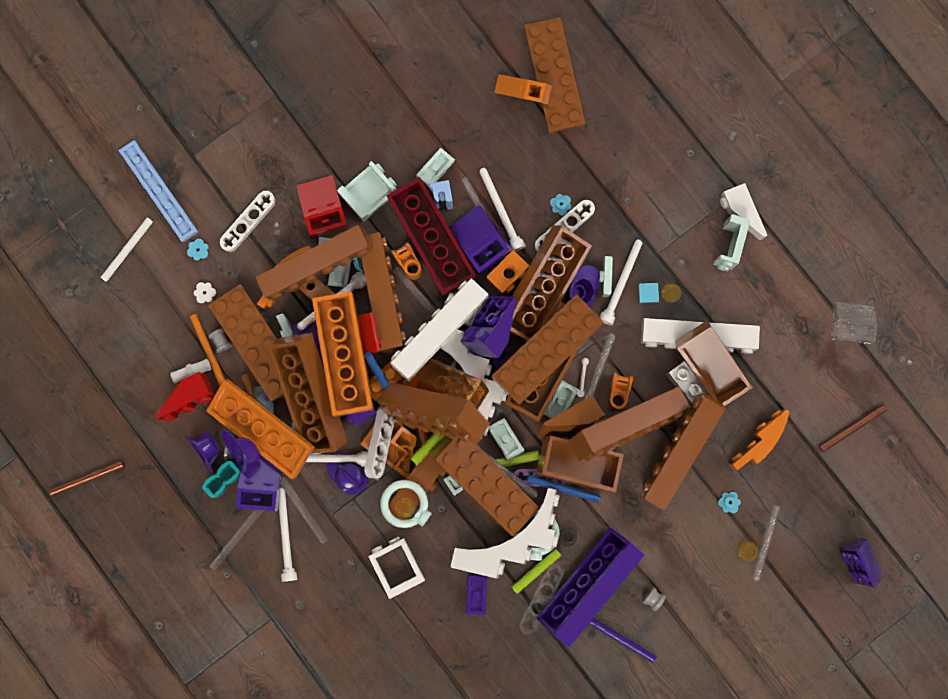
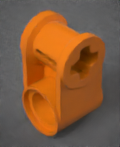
[391,242,422,280]
[608,372,633,411]

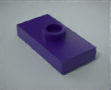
[466,575,487,615]

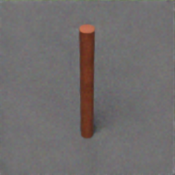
[819,405,887,453]
[49,461,125,497]

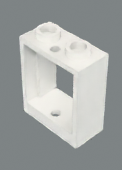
[368,537,425,599]

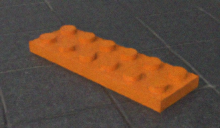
[206,379,315,479]

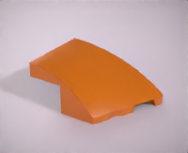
[359,422,417,478]

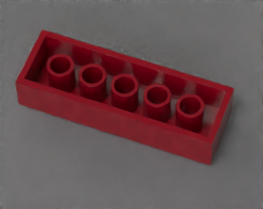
[386,177,476,298]

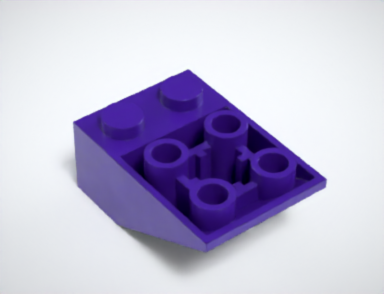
[450,205,513,273]
[460,296,516,358]
[236,454,282,511]
[840,538,883,588]

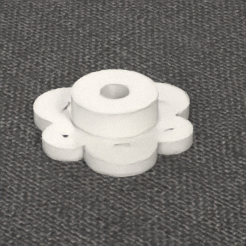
[194,282,216,303]

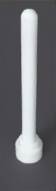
[480,168,526,252]
[599,240,642,325]
[297,272,367,330]
[306,451,368,467]
[279,487,297,582]

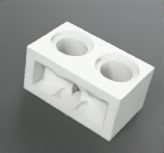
[666,361,708,405]

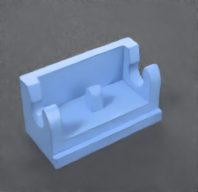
[430,180,453,210]

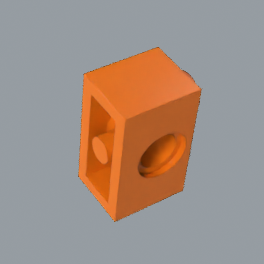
[486,250,529,295]

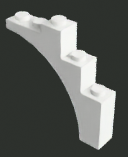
[428,321,507,439]
[451,488,560,578]

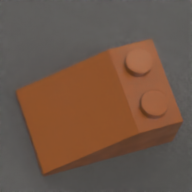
[537,395,605,438]

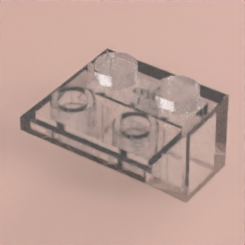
[831,302,877,344]

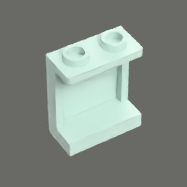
[337,161,397,222]
[713,214,751,271]

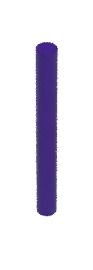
[589,618,657,663]

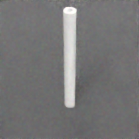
[100,217,153,282]

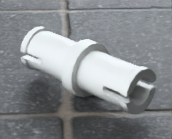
[171,359,211,384]

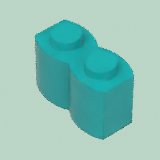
[202,461,241,498]

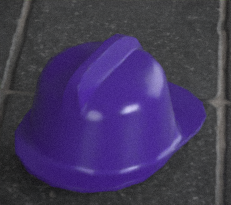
[566,265,600,307]
[222,430,260,472]
[187,432,219,476]
[327,452,368,495]

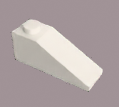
[720,183,767,240]

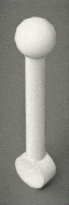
[577,358,589,397]

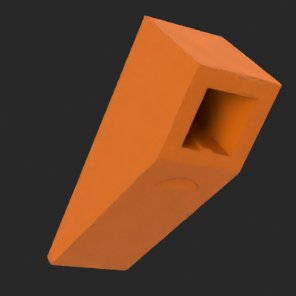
[494,74,552,104]

